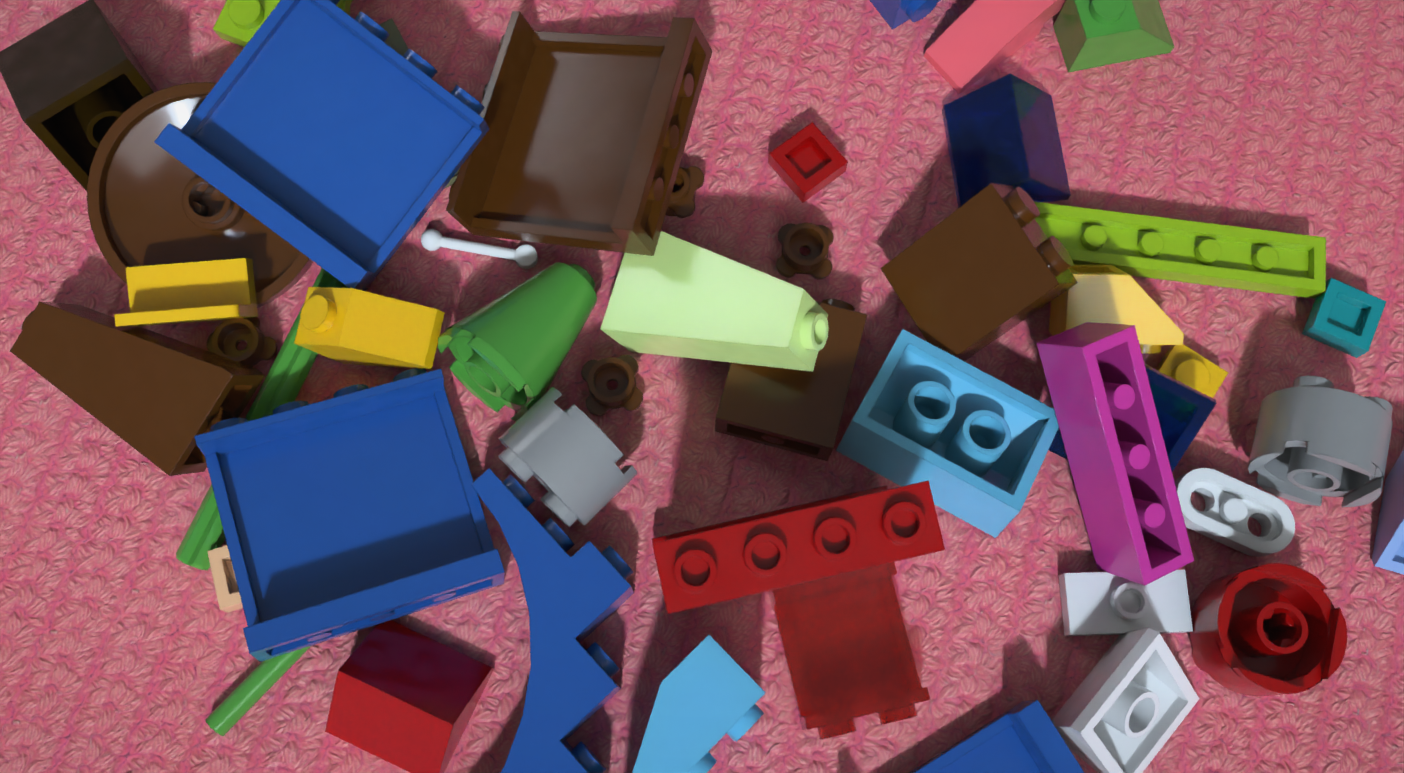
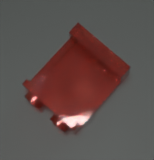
[768,562,931,740]

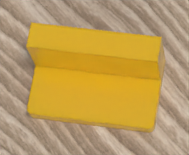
[114,258,258,327]

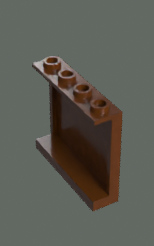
[446,11,712,256]

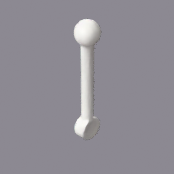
[421,229,538,269]

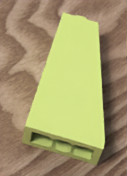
[600,231,829,372]

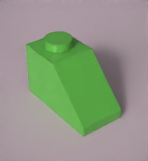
[1053,0,1174,73]

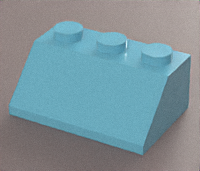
[836,329,1059,538]

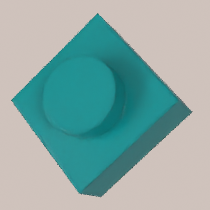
[1302,278,1386,358]

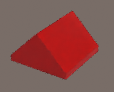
[325,620,494,773]

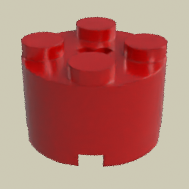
[1190,563,1347,696]

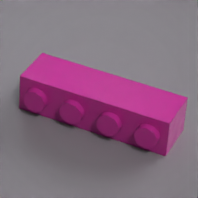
[1037,322,1194,585]

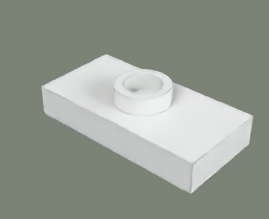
[1058,570,1193,636]

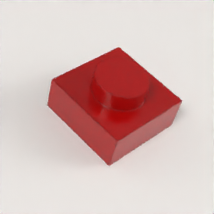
[768,122,848,203]

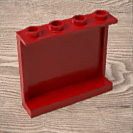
[652,481,945,614]

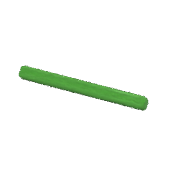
[176,268,348,570]

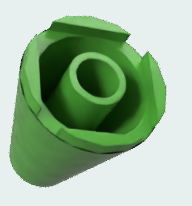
[437,262,597,421]

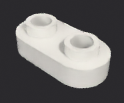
[1175,468,1295,557]

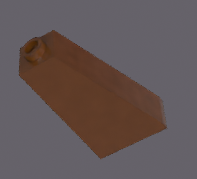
[10,302,265,476]

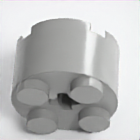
[1248,375,1393,507]
[498,387,637,527]

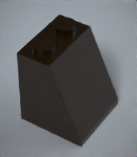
[0,0,158,191]

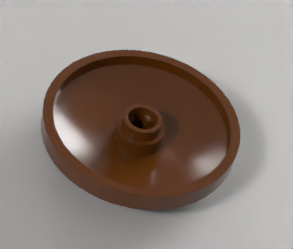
[87,82,314,308]

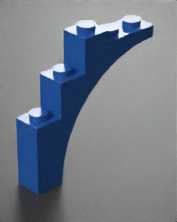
[471,468,634,773]

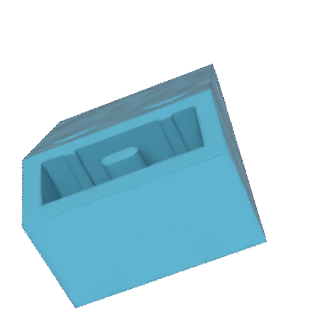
[632,635,766,773]

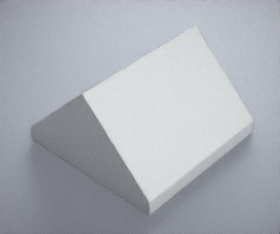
[1051,627,1200,773]

